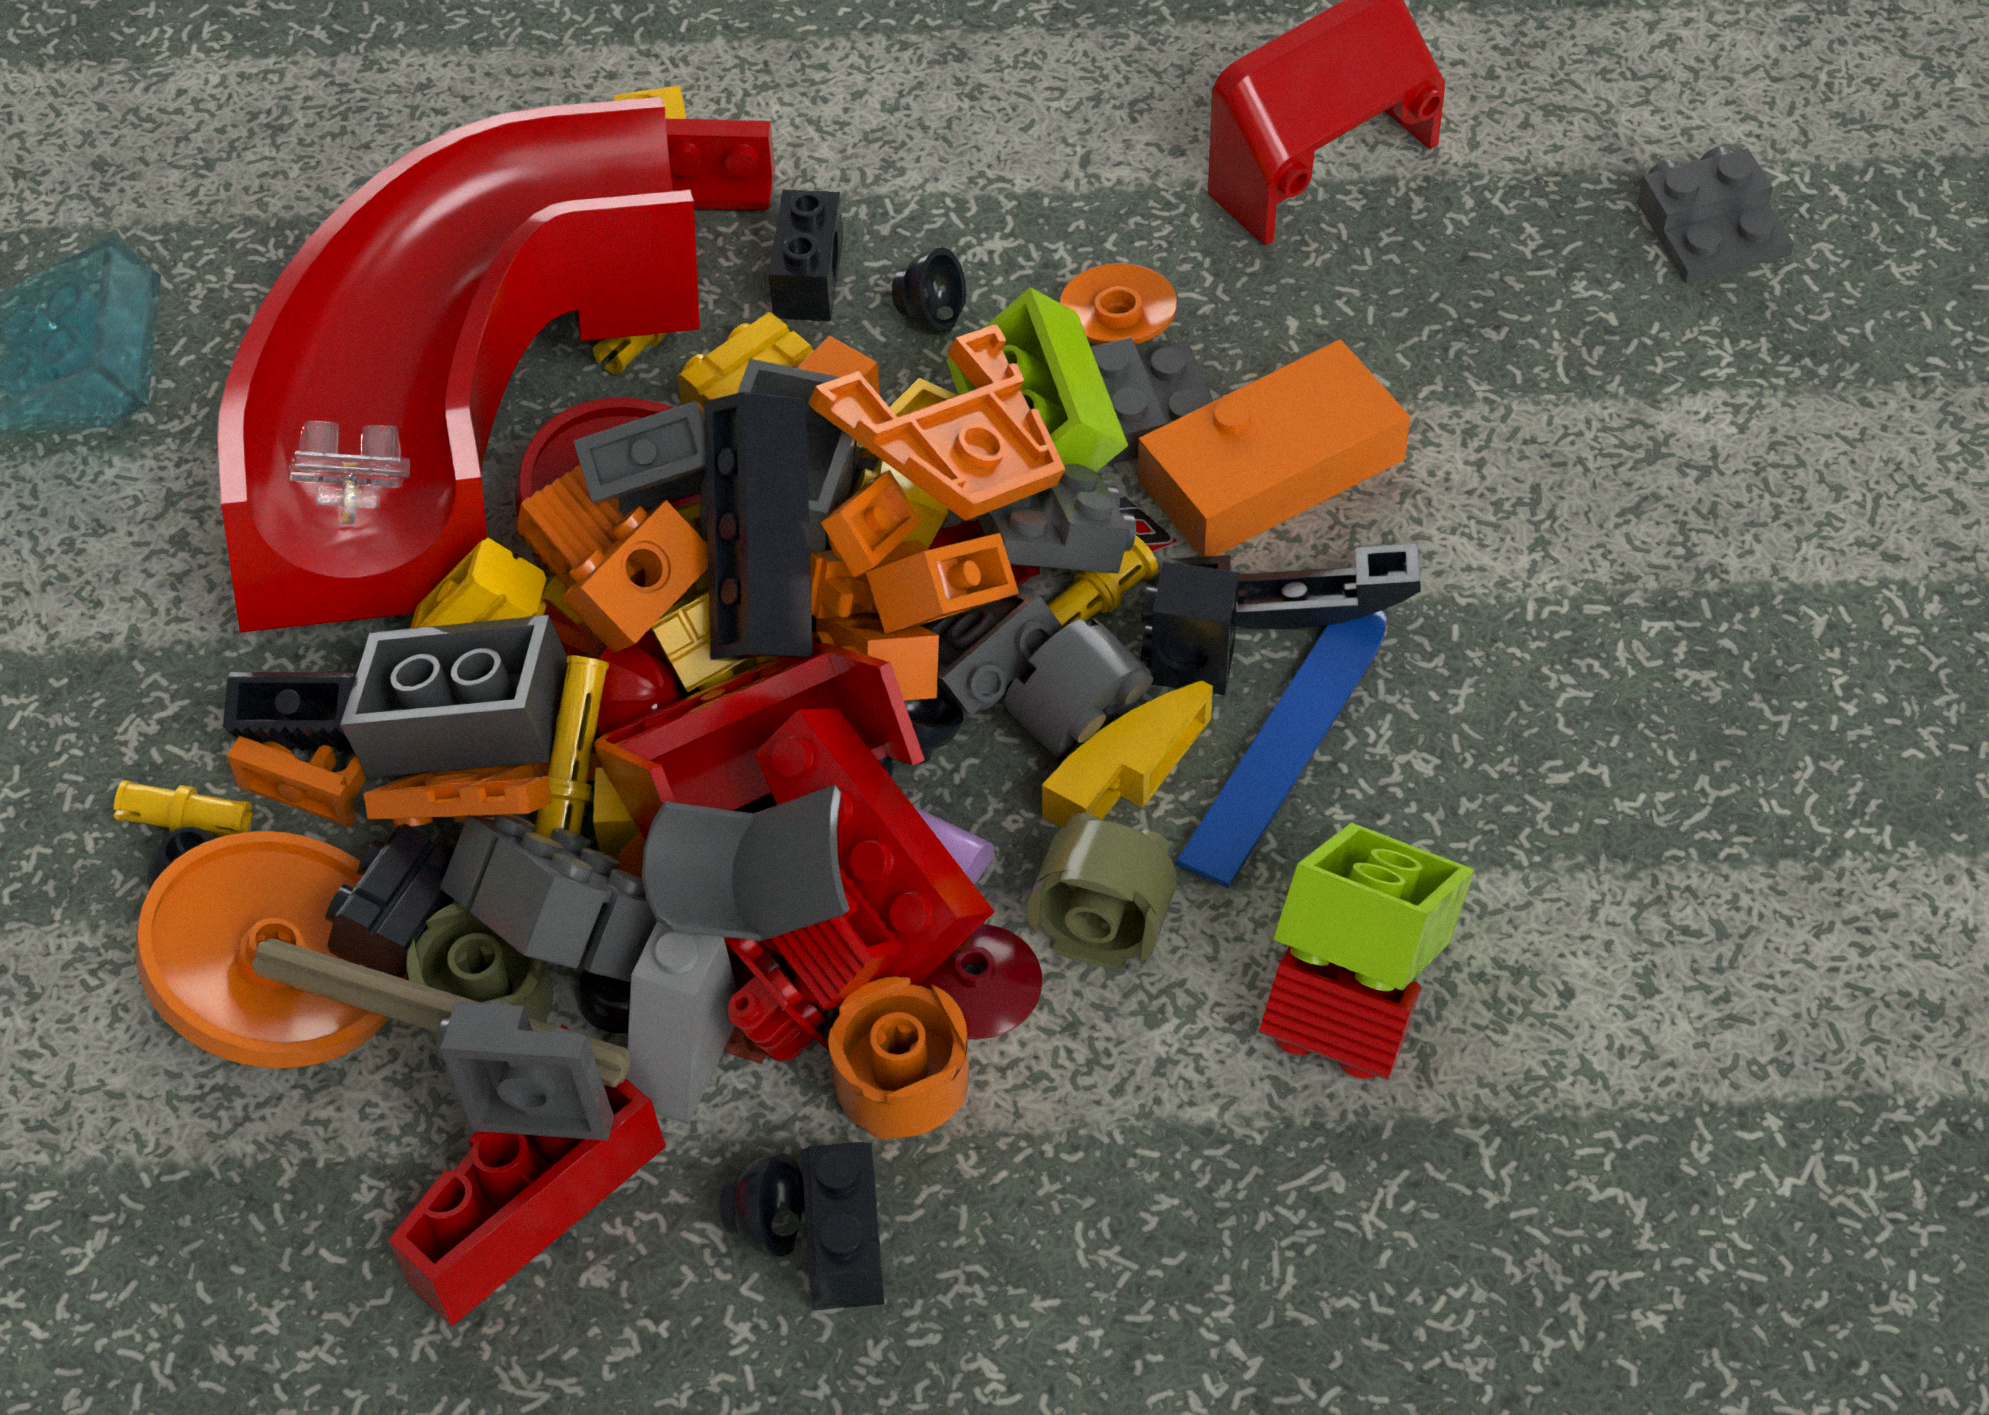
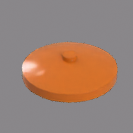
[135,831,408,1068]

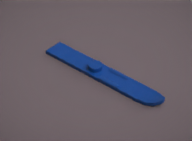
[1177,610,1387,889]

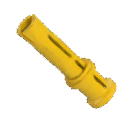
[1017,536,1158,679]
[534,655,609,836]

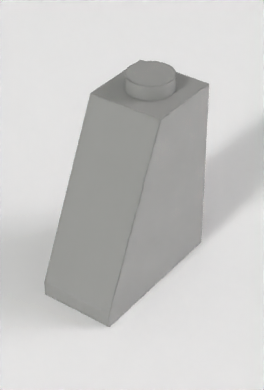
[626,921,737,1125]

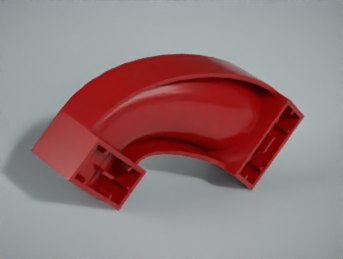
[217,97,700,633]

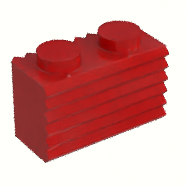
[761,867,903,1011]
[1259,946,1422,1080]

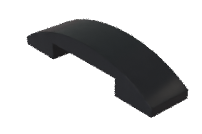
[1168,543,1421,629]

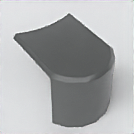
[642,785,850,941]

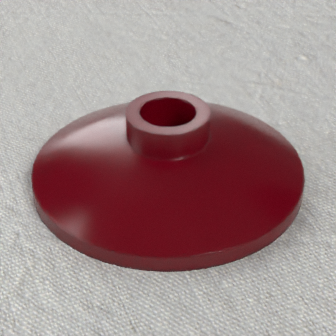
[918,924,1042,1040]

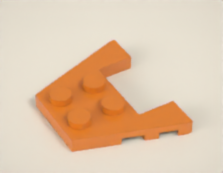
[808,324,1065,521]
[364,748,602,828]

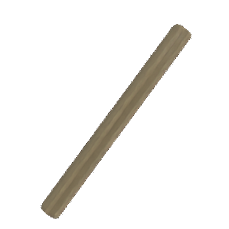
[252,938,631,1087]

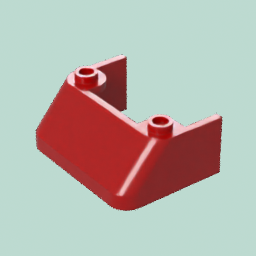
[1208,0,1445,246]
[594,643,925,841]

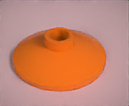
[1060,263,1177,345]

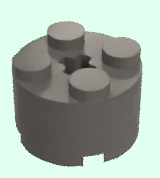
[1004,618,1153,763]

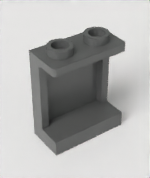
[573,401,706,516]

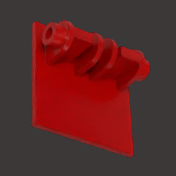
[724,937,829,1062]

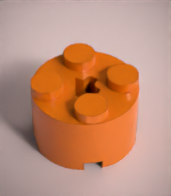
[828,976,969,1139]

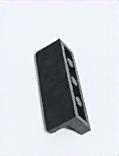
[704,392,813,661]

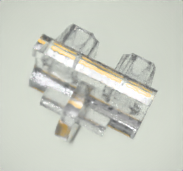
[288,421,410,525]

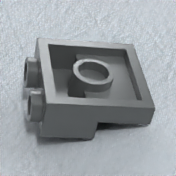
[1637,146,1794,283]
[1091,337,1213,465]
[977,464,1136,574]
[926,583,1064,716]
[437,1001,614,1141]

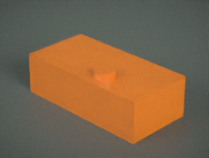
[1138,339,1410,557]

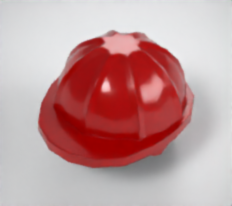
[594,631,682,739]

